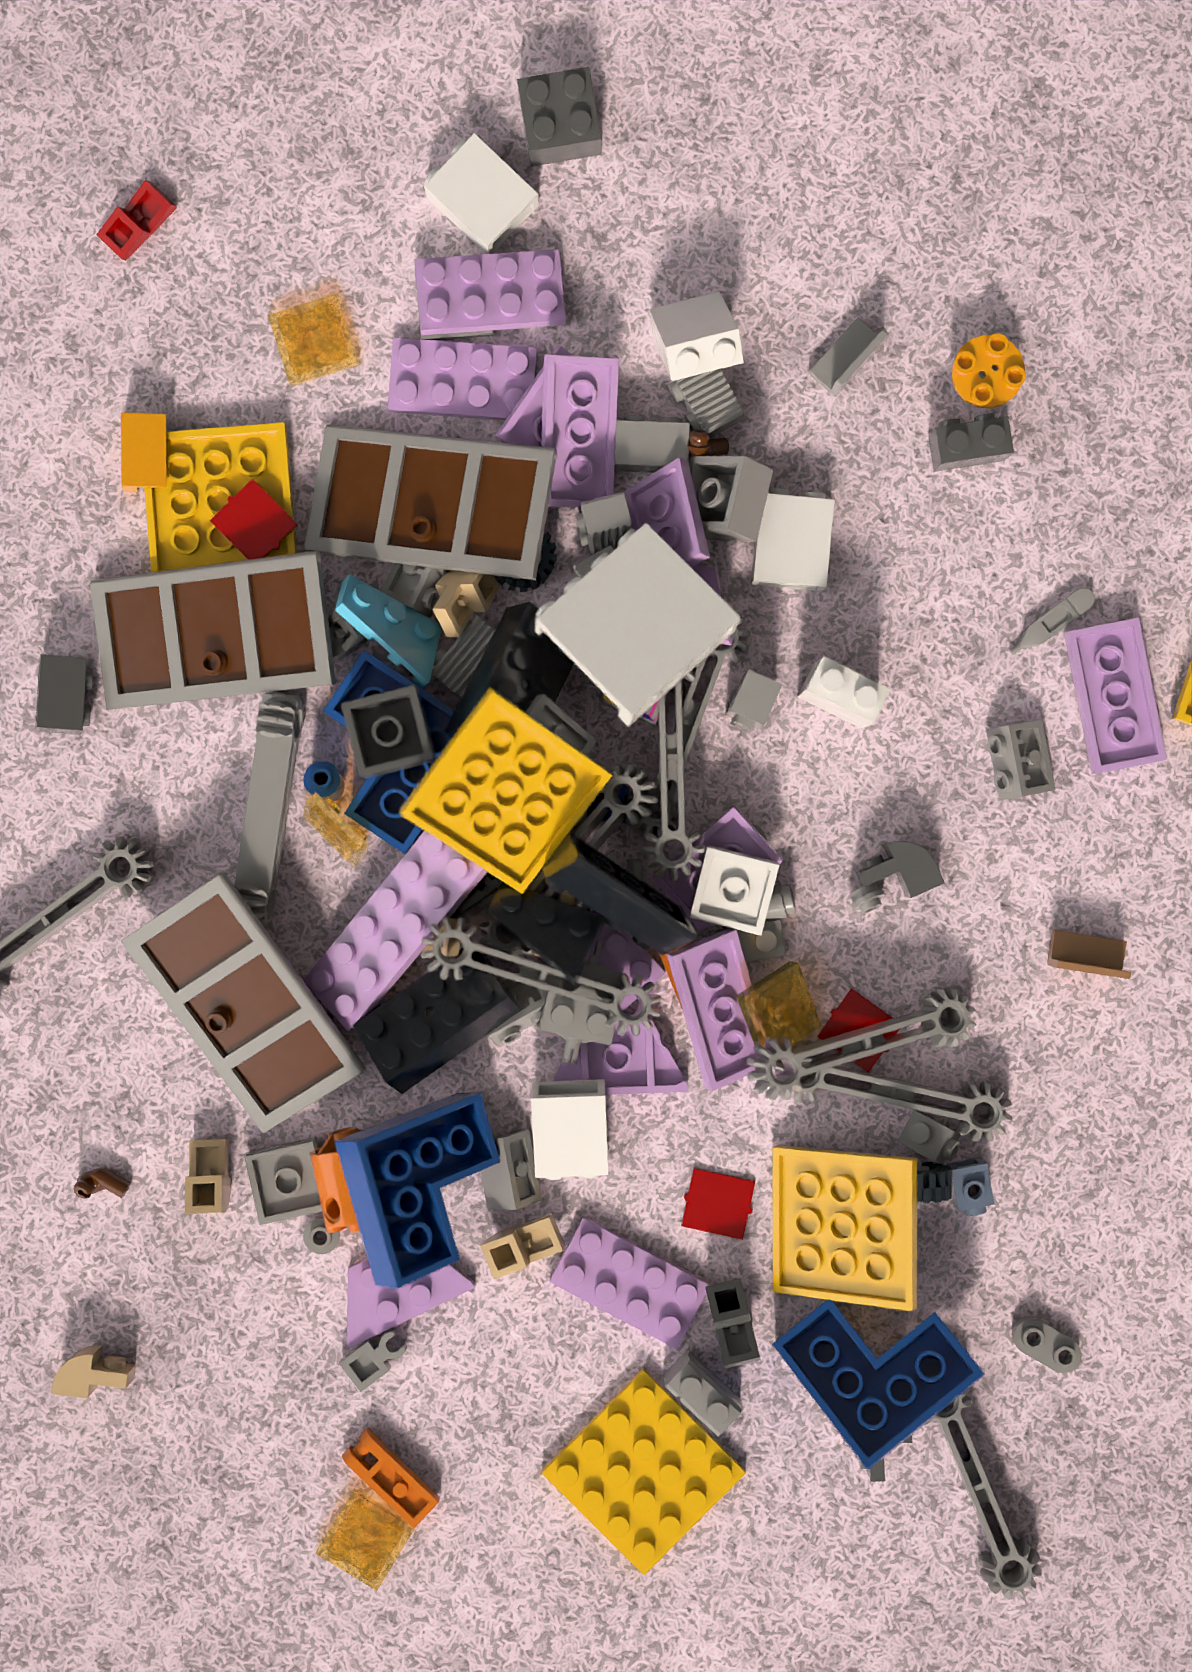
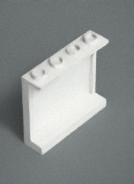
[535,523,741,727]

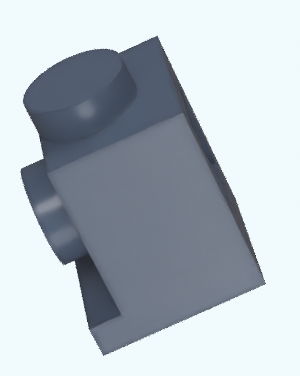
[945,1157,995,1216]

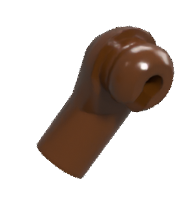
[687,430,729,456]
[73,1167,132,1199]

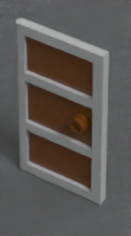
[304,424,558,580]
[90,551,336,710]
[121,871,366,1134]

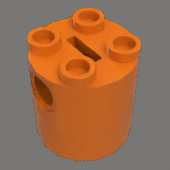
[309,1127,362,1233]

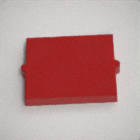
[210,478,298,560]
[817,988,900,1073]
[681,1168,755,1240]

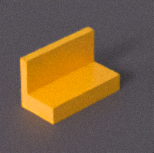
[121,412,167,492]

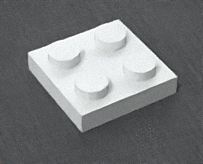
[690,845,780,935]

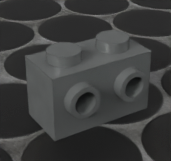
[928,413,1014,472]
[35,654,93,735]

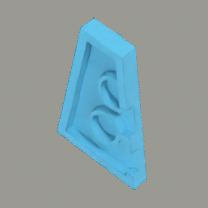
[335,574,442,688]

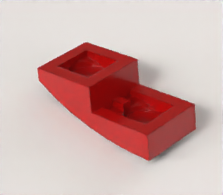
[96,180,177,260]

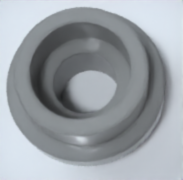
[850,883,886,914]
[303,1217,340,1254]

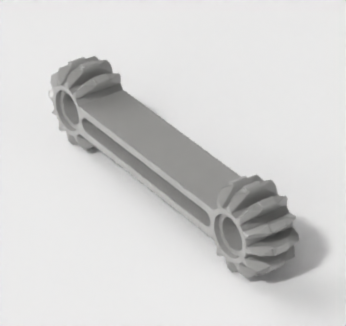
[627,616,750,838]
[642,663,705,882]
[234,690,305,929]
[479,763,658,963]
[0,836,156,990]
[421,917,662,1036]
[746,987,976,1100]
[773,1040,1012,1142]
[925,1388,1042,1600]

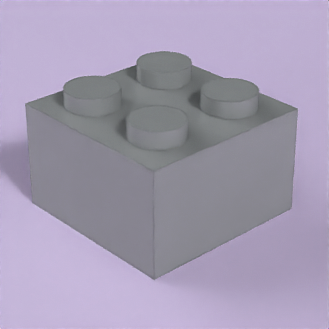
[689,456,773,542]

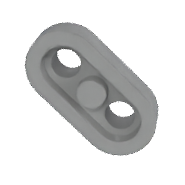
[1011,1316,1082,1373]

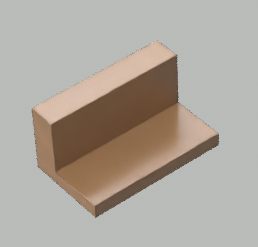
[1047,930,1131,979]

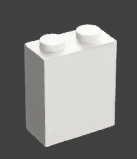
[424,133,539,254]
[649,291,744,381]
[751,488,835,592]
[797,656,891,728]
[531,1079,608,1180]

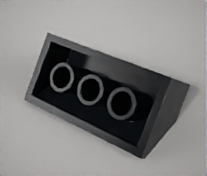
[542,832,698,955]

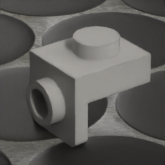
[897,1109,961,1165]

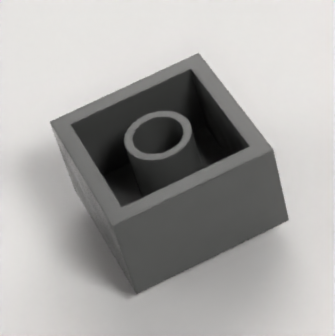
[517,67,602,167]
[341,685,437,779]

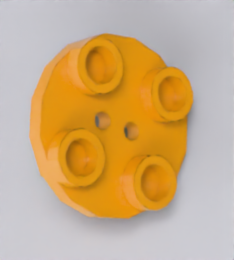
[951,333,1026,409]

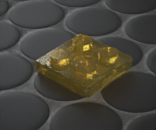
[268,293,360,387]
[303,792,368,868]
[736,961,822,1047]
[315,1488,415,1591]

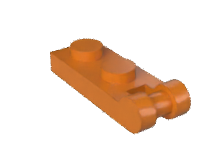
[342,1428,440,1529]

